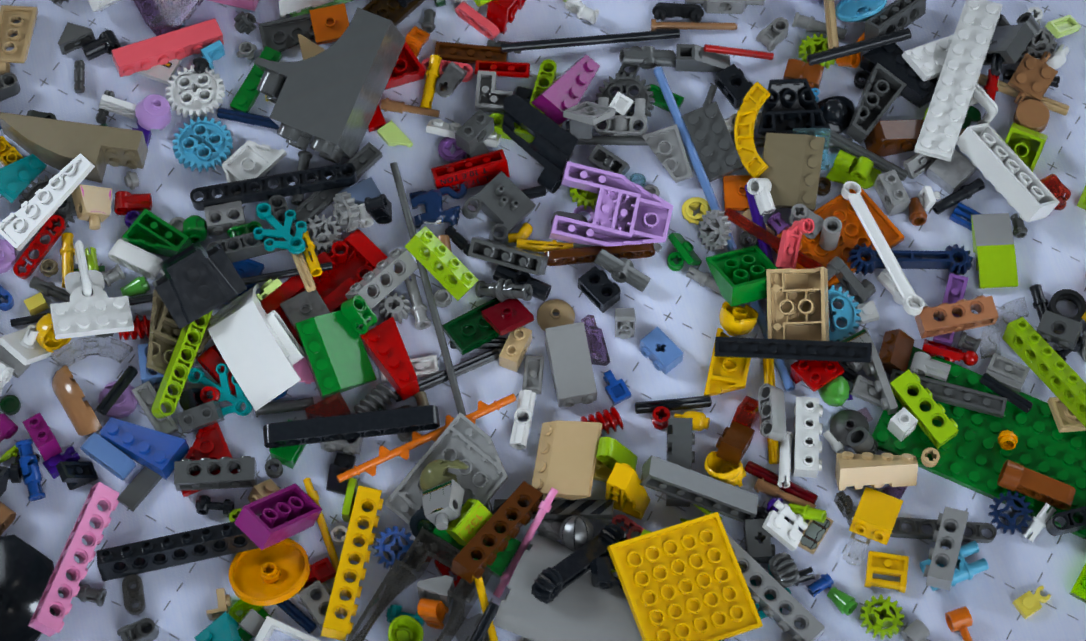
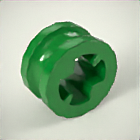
[667,252,684,271]

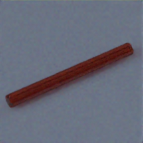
[724,208,823,269]

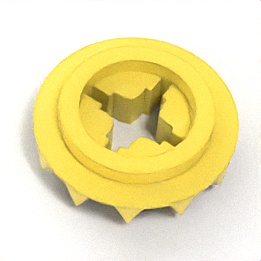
[682,197,711,225]

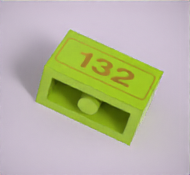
[446,498,493,546]

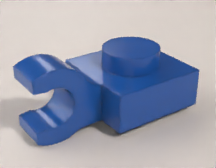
[603,370,632,406]

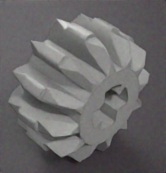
[378,292,411,324]

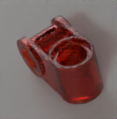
[1040,174,1071,210]

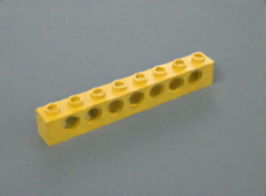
[321,485,384,641]

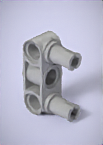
[593,97,648,137]

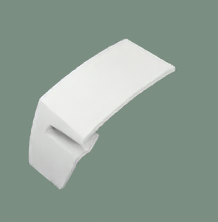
[207,284,305,411]

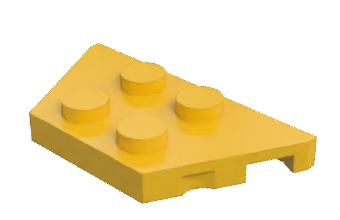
[704,328,751,396]

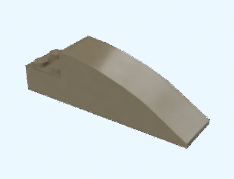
[0,112,148,183]

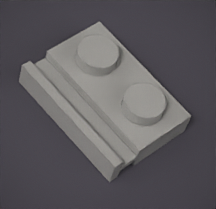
[985,353,1030,393]

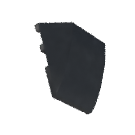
[758,78,831,136]

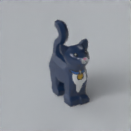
[409,184,467,229]

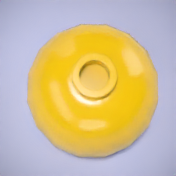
[719,301,758,336]
[35,313,71,353]

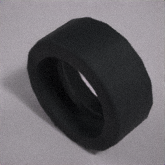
[1048,289,1086,322]

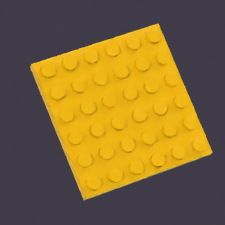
[607,512,763,641]

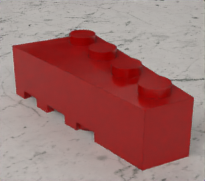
[385,42,425,90]

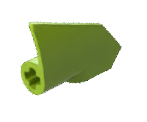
[826,150,882,189]

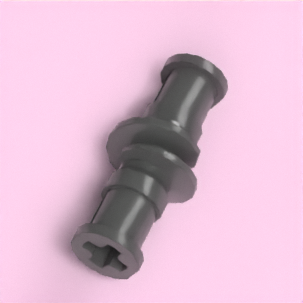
[475,278,533,302]

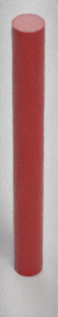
[704,44,774,60]

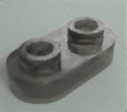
[122,574,146,615]

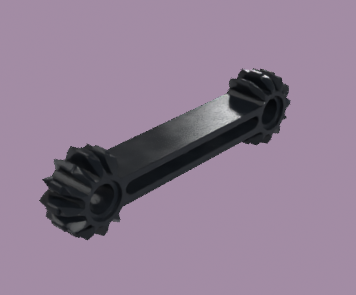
[531,523,626,604]

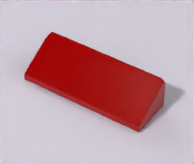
[474,60,530,78]

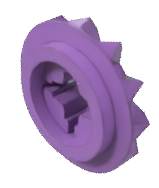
[438,137,466,163]

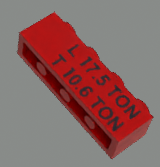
[431,149,510,195]

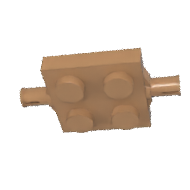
[1007,51,1058,105]

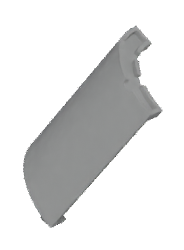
[493,534,643,641]

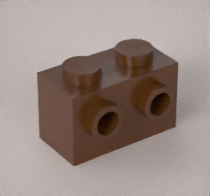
[879,329,915,375]
[716,421,755,466]

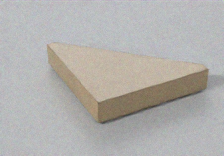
[298,34,325,60]

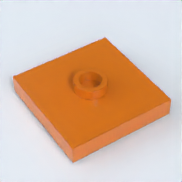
[309,3,349,45]
[723,175,760,211]

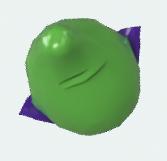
[817,375,853,407]

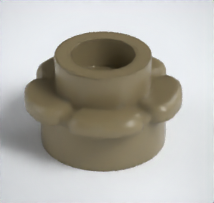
[40,259,59,277]

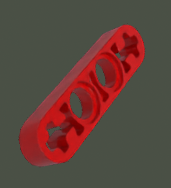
[13,215,66,279]

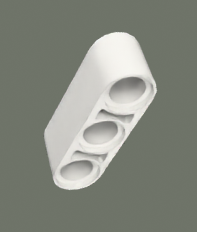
[108,239,164,280]

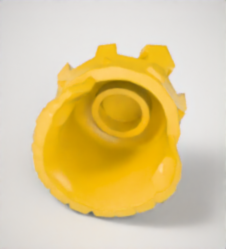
[704,451,746,487]

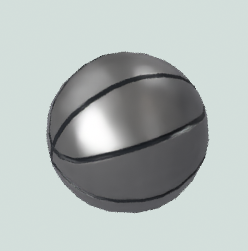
[559,515,595,551]

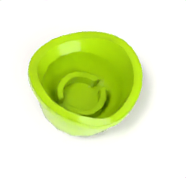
[388,615,424,641]

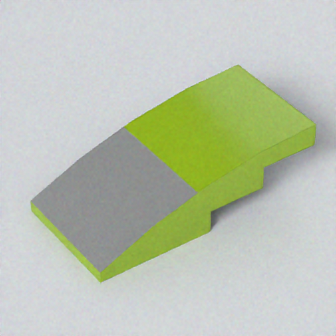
[971,213,1018,289]

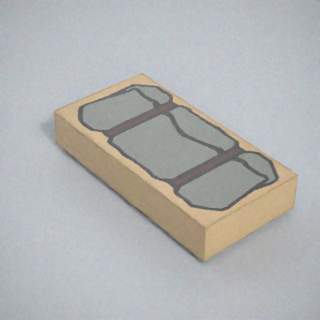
[798,517,833,555]

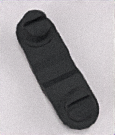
[652,3,704,22]

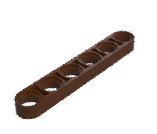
[543,243,655,266]

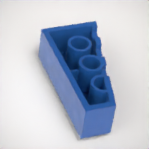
[99,417,190,480]

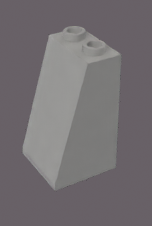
[545,322,597,408]

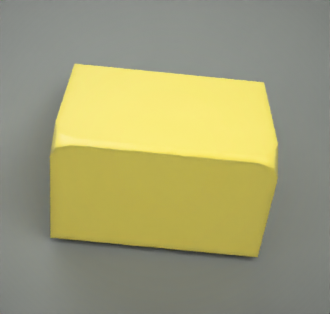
[23,292,49,316]

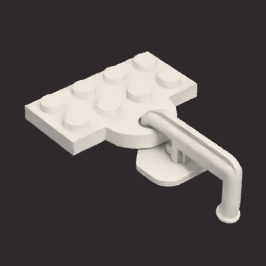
[902,34,998,125]
[50,240,134,340]

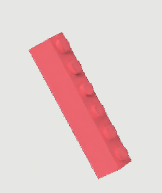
[112,18,224,77]

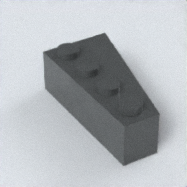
[846,63,906,144]

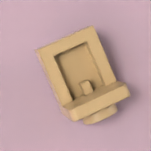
[248,479,281,503]
[206,588,232,621]

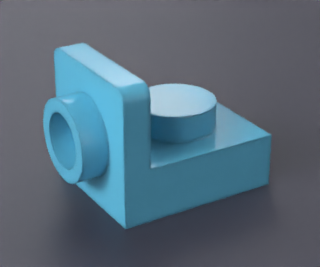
[201,40,225,70]

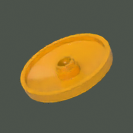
[229,538,310,606]

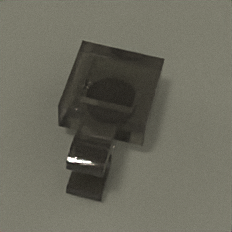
[834,491,856,526]

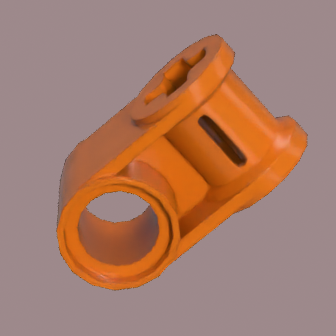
[417,598,449,629]

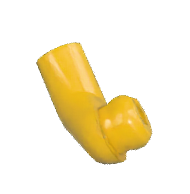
[508,222,533,243]

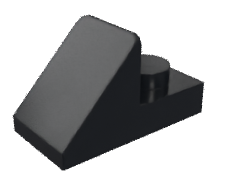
[326,452,356,495]
[56,461,98,490]

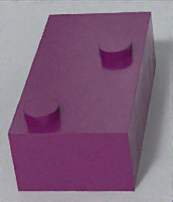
[234,483,323,550]

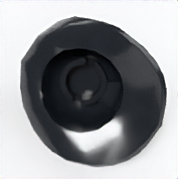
[817,96,855,134]

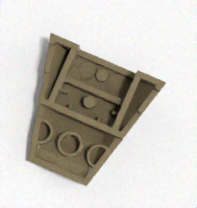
[146,289,213,377]

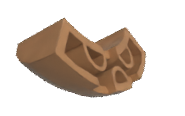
[52,365,102,436]

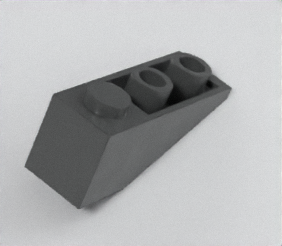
[675,44,730,72]

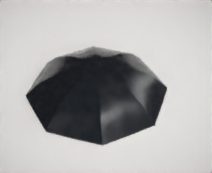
[0,535,56,641]

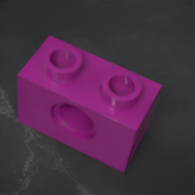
[22,412,63,461]

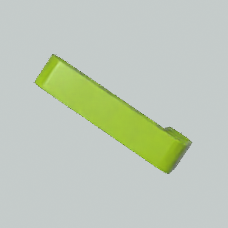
[489,59,557,143]

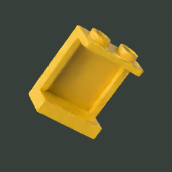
[849,487,903,545]

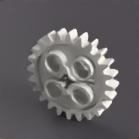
[165,65,225,119]

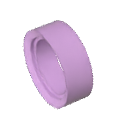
[574,205,594,223]

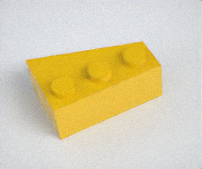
[605,462,651,520]

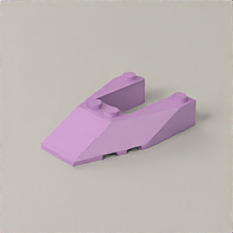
[549,161,673,247]

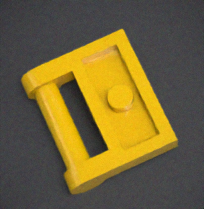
[864,551,909,593]

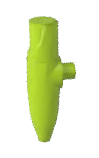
[0,445,19,463]

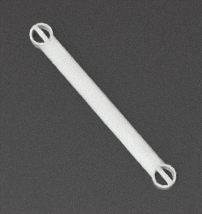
[841,181,925,316]

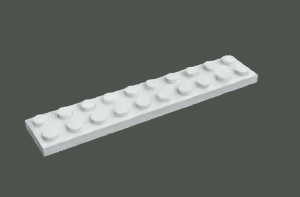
[914,0,1003,162]

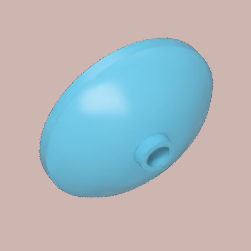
[835,0,887,23]

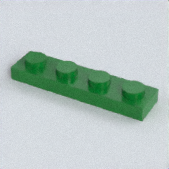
[230,46,282,113]

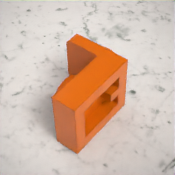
[405,26,431,57]

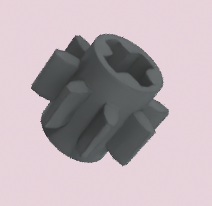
[234,11,257,35]

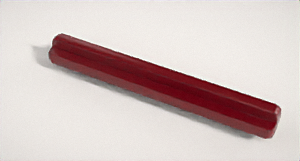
[745,461,818,504]

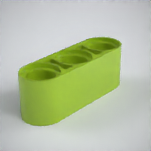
[596,437,638,471]

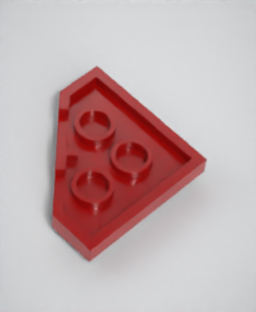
[181,422,238,497]

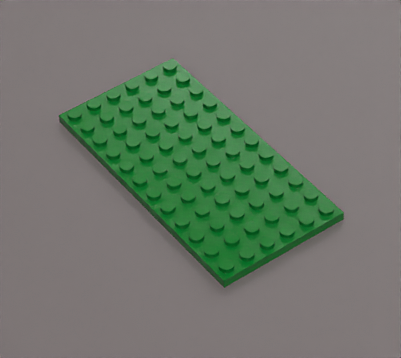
[872,346,1086,539]

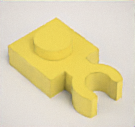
[1012,586,1051,619]

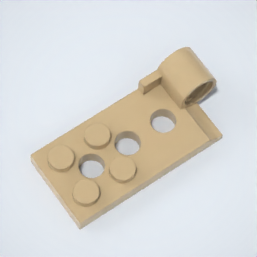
[0,5,38,75]

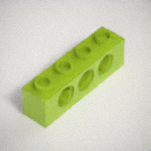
[405,226,479,301]
[890,369,959,449]

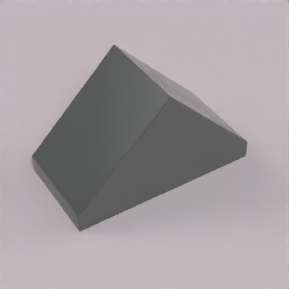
[58,22,95,55]

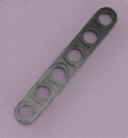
[890,517,997,543]

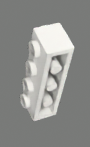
[793,397,823,478]

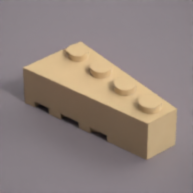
[835,451,918,491]

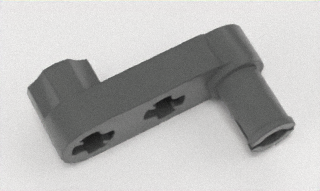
[826,256,876,304]

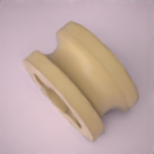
[921,447,940,468]

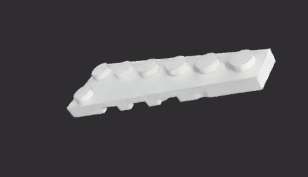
[0,153,95,251]

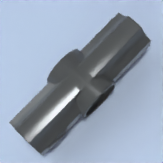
[619,46,676,69]
[594,248,651,292]

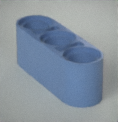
[80,432,137,481]

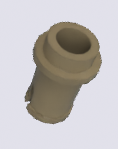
[414,391,429,406]

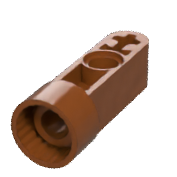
[997,459,1076,510]

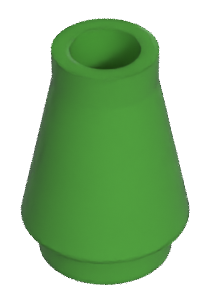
[120,276,151,297]
[827,587,858,616]

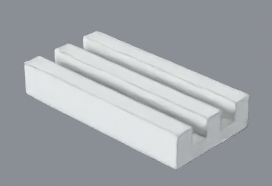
[98,94,137,119]

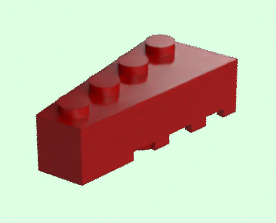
[486,0,526,34]
[360,317,420,401]

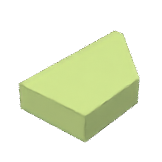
[377,120,413,147]

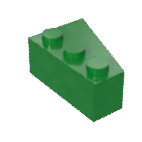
[122,209,192,257]

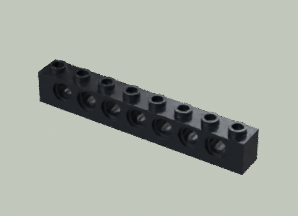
[96,521,259,581]

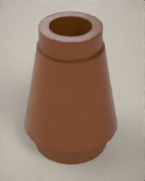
[909,197,927,226]

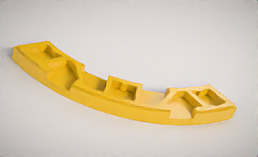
[734,82,771,178]

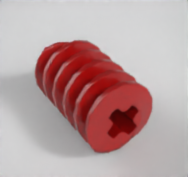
[119,315,151,341]
[580,407,623,437]

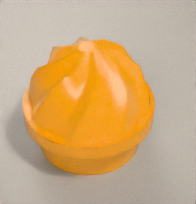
[998,430,1018,450]

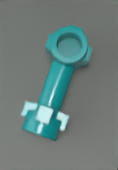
[386,604,425,626]

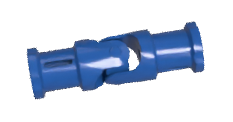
[15,439,46,501]

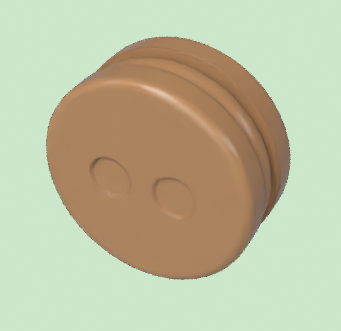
[1013,99,1050,133]

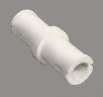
[1022,503,1057,542]

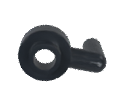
[8,454,40,483]

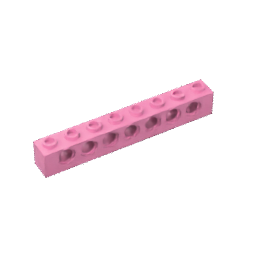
[28,482,120,637]

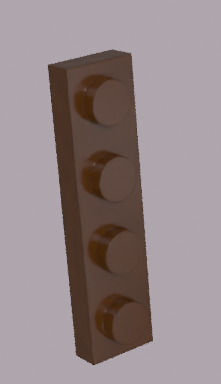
[434,41,508,64]

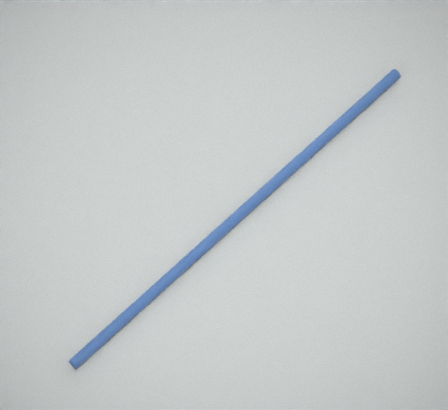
[653,67,795,391]

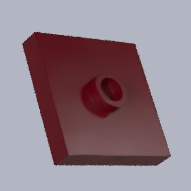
[481,298,534,336]

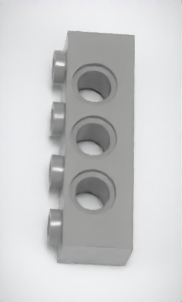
[345,248,418,309]
[923,506,969,591]

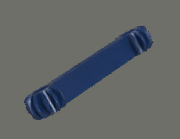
[848,242,973,276]

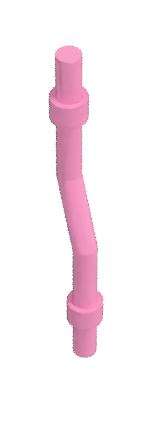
[493,487,558,598]

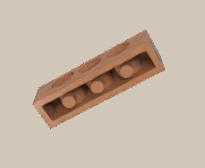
[915,295,999,339]

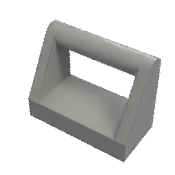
[417,575,455,608]

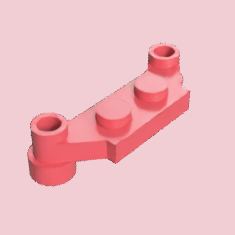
[775,218,815,269]

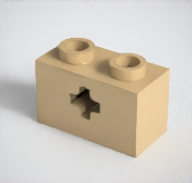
[499,327,532,372]

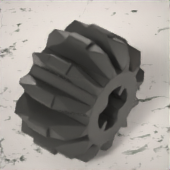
[769,552,800,588]

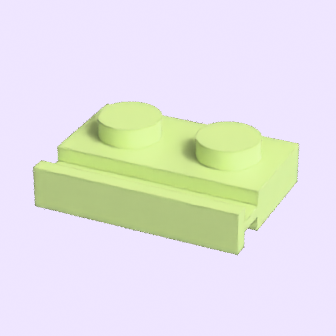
[256,278,282,302]

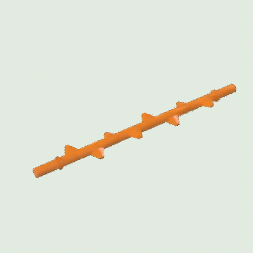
[336,394,516,483]

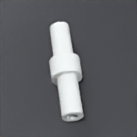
[823,430,845,454]

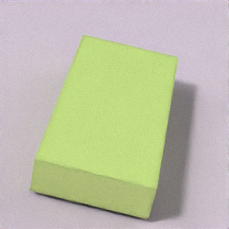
[1045,15,1081,39]

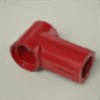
[114,191,152,215]

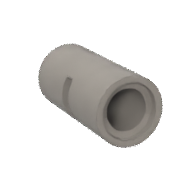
[819,216,842,251]

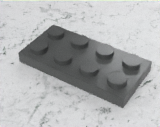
[682,101,744,182]

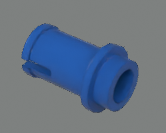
[806,574,834,597]

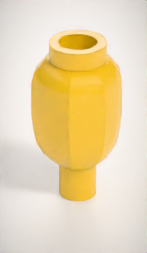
[674,411,710,431]

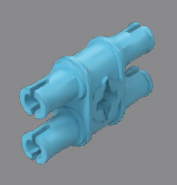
[920,541,989,591]

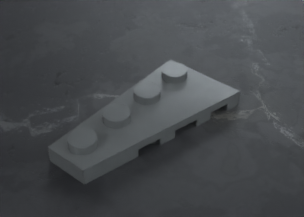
[258,14,315,52]

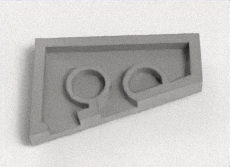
[642,124,693,183]

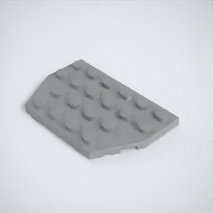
[383,412,508,532]

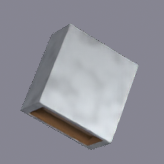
[926,150,976,194]

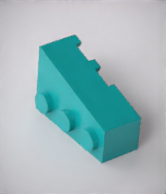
[194,611,242,641]

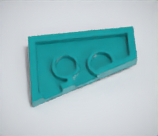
[0,154,47,203]

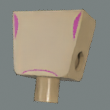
[71,184,112,230]

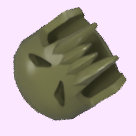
[419,459,469,491]

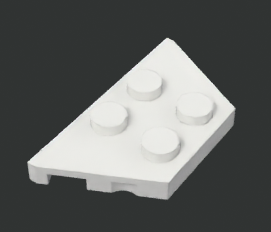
[221,140,287,195]

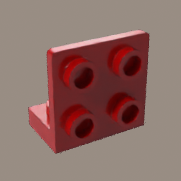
[790,360,844,391]

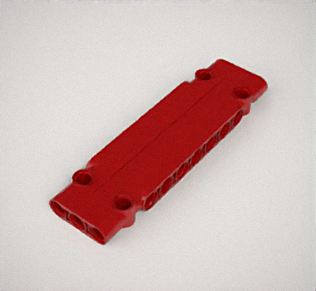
[197,229,388,396]

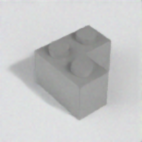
[475,70,513,113]

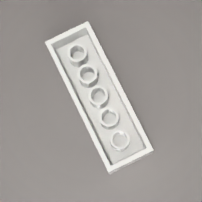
[957,123,1060,223]

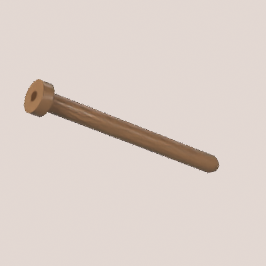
[651,19,737,31]

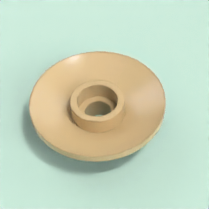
[537,299,575,331]

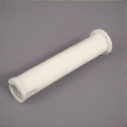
[778,431,794,488]

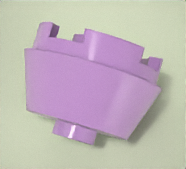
[135,94,171,131]

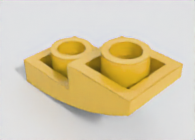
[0,136,23,166]

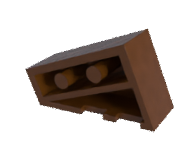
[864,119,925,157]

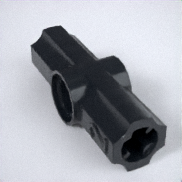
[493,265,552,301]

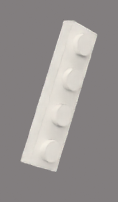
[426,119,502,148]

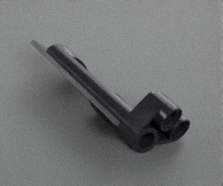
[502,94,578,194]

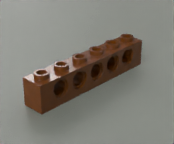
[451,481,543,584]

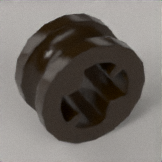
[817,177,831,196]

